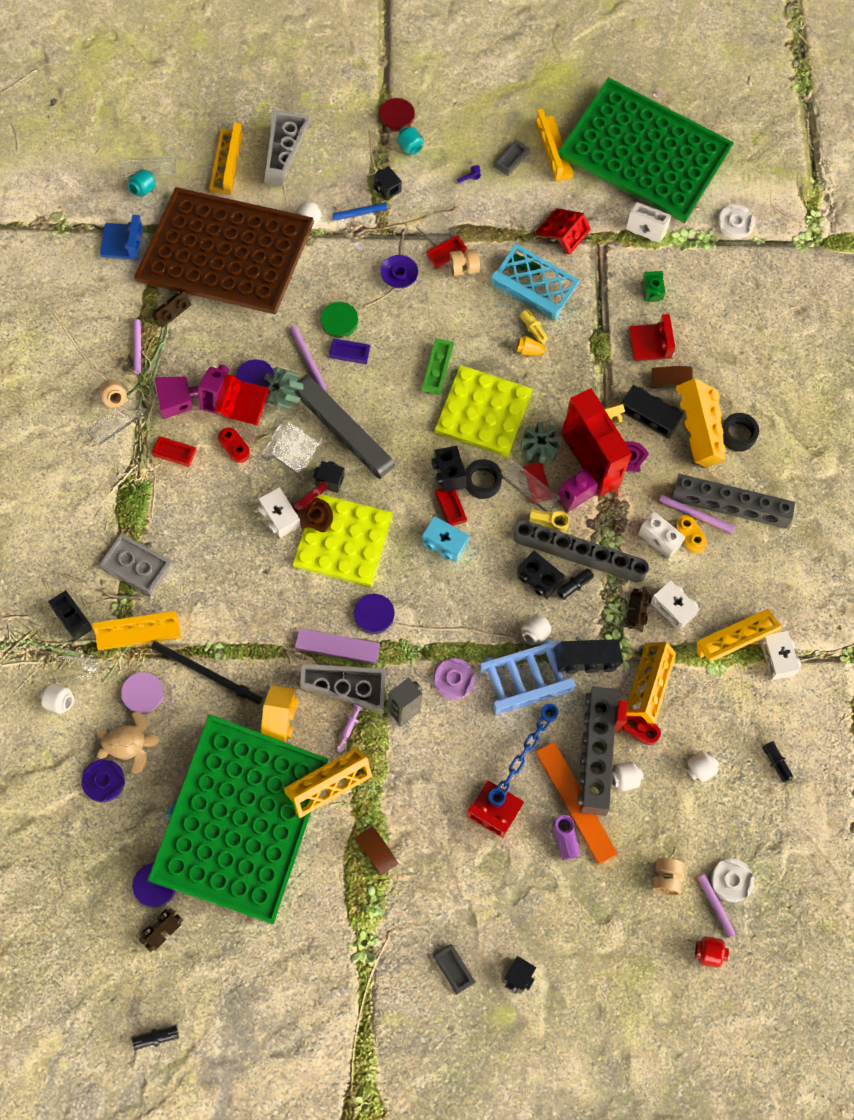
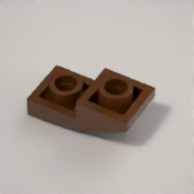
[651,366,693,388]
[354,826,399,876]

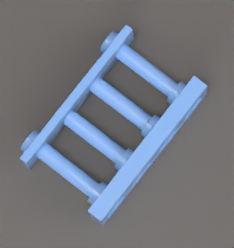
[479,640,576,715]

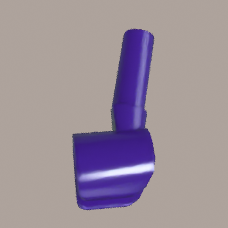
[457,165,481,183]

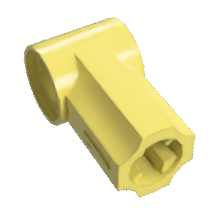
[529,509,569,533]

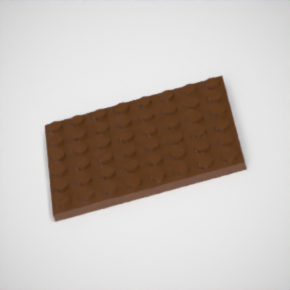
[134,187,314,315]

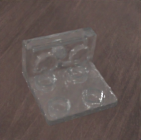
[261,421,319,476]

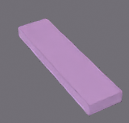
[295,628,380,665]

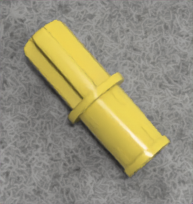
[519,309,548,344]

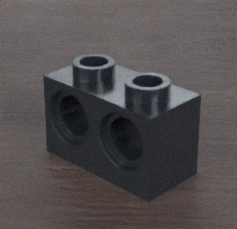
[431,446,467,492]
[516,550,565,599]
[48,590,93,641]

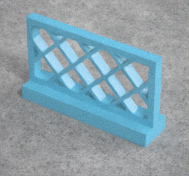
[491,244,580,321]

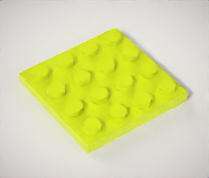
[435,365,533,457]
[293,494,393,587]

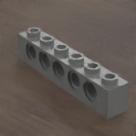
[671,474,796,529]
[578,686,617,816]

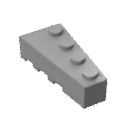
[264,110,310,186]
[300,664,386,714]

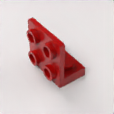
[536,208,591,255]
[629,314,676,361]
[214,374,269,425]
[466,780,524,838]

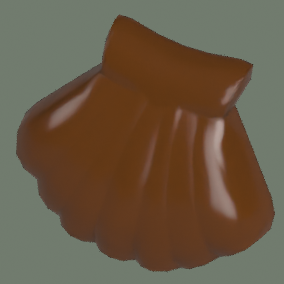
[298,497,333,533]

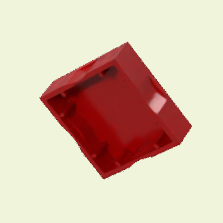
[561,388,632,497]

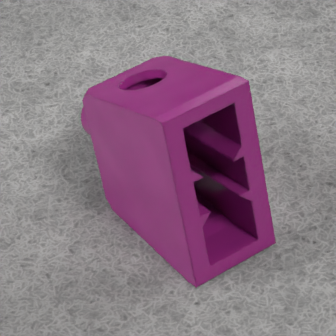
[198,365,229,415]
[155,376,199,419]
[556,469,598,513]

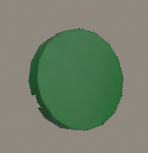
[320,302,358,338]

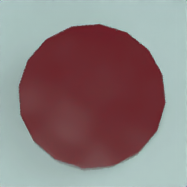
[379,98,415,131]
[292,481,328,511]

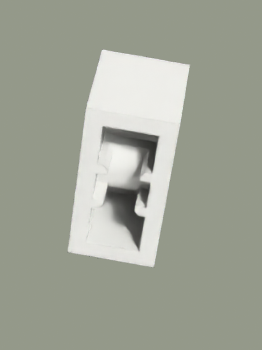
[626,202,671,243]
[258,487,301,538]
[638,512,685,559]
[651,581,700,631]
[760,631,801,680]

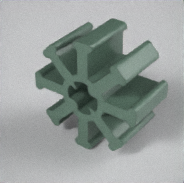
[264,367,303,410]
[520,422,561,466]

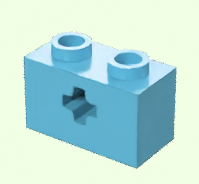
[422,516,469,562]

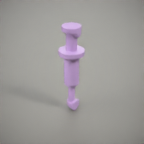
[336,704,363,752]

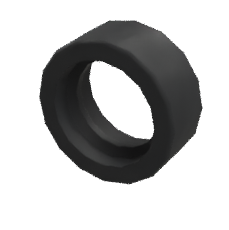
[722,413,759,451]
[466,459,502,499]

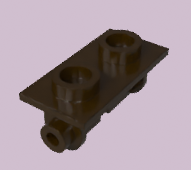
[151,291,192,327]
[625,587,651,632]
[139,908,183,952]

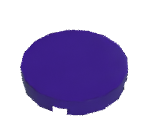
[236,359,274,387]
[354,593,395,634]
[81,759,125,803]
[132,863,176,908]

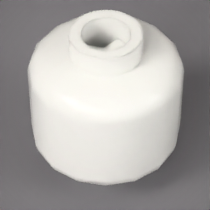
[295,202,321,229]
[521,615,551,646]
[40,683,74,714]
[687,751,719,782]
[611,761,643,792]

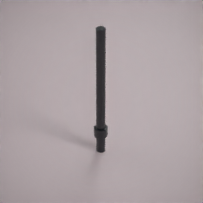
[151,641,263,705]

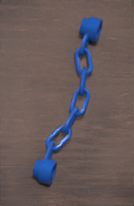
[488,703,559,807]

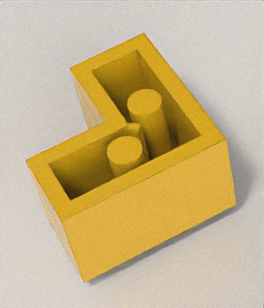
[261,685,299,743]

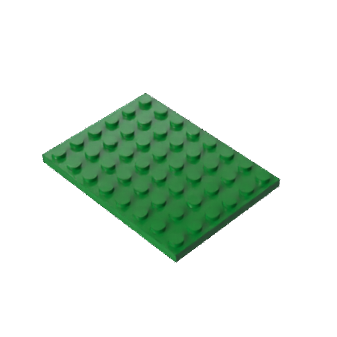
[558,77,734,223]
[147,714,329,925]

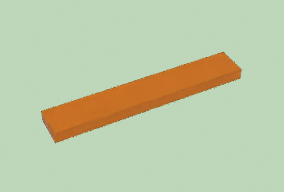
[535,742,618,865]

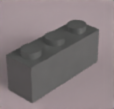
[388,677,423,726]

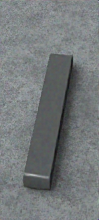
[295,374,395,479]
[513,520,649,582]

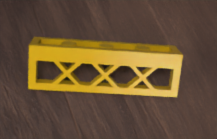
[536,109,573,182]
[209,122,243,195]
[696,609,782,662]
[92,611,181,650]
[627,642,676,724]
[284,748,372,818]

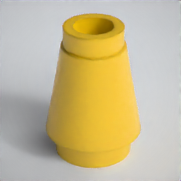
[516,336,546,356]

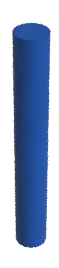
[332,202,388,221]

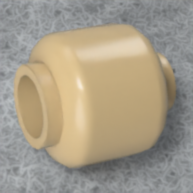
[98,380,127,408]

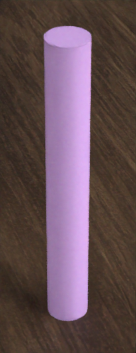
[133,319,141,374]
[697,874,736,938]

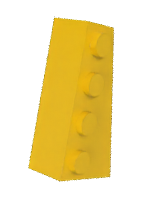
[676,378,725,468]

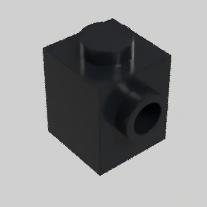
[373,166,402,200]
[313,461,345,493]
[502,956,537,994]

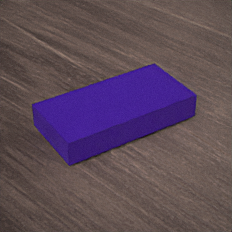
[329,338,371,365]

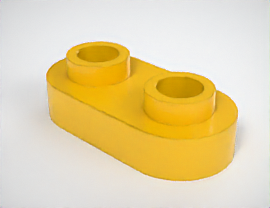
[675,516,707,553]

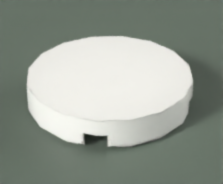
[717,204,755,239]
[710,858,754,903]

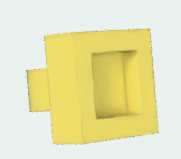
[604,404,625,422]

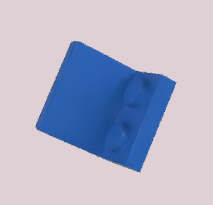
[100,214,143,260]

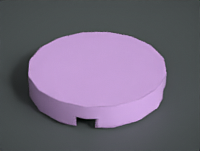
[434,658,475,700]
[121,672,164,714]

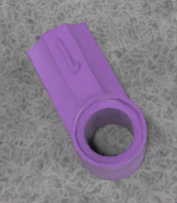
[552,815,581,861]

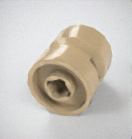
[450,249,480,276]
[652,858,685,895]

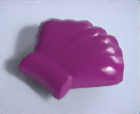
[625,441,649,472]

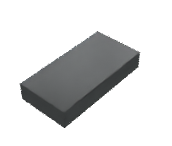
[494,140,530,176]
[433,944,475,995]

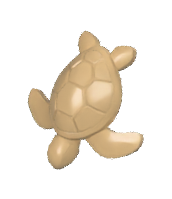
[97,712,160,774]

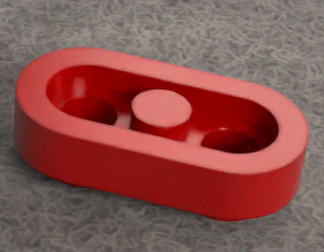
[218,427,250,463]
[622,716,661,745]

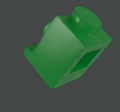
[642,271,666,302]

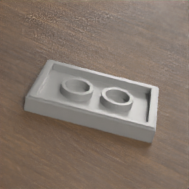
[98,533,173,596]

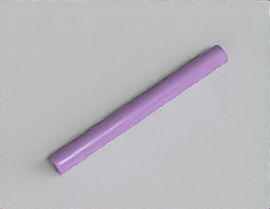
[290,326,327,391]
[659,495,735,533]

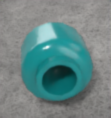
[397,127,424,155]
[128,169,155,197]

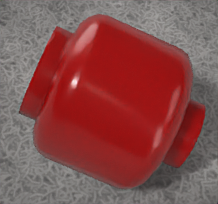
[695,936,729,968]

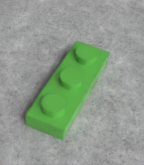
[422,338,454,395]

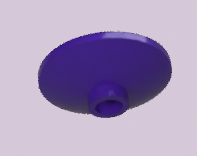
[381,255,418,288]

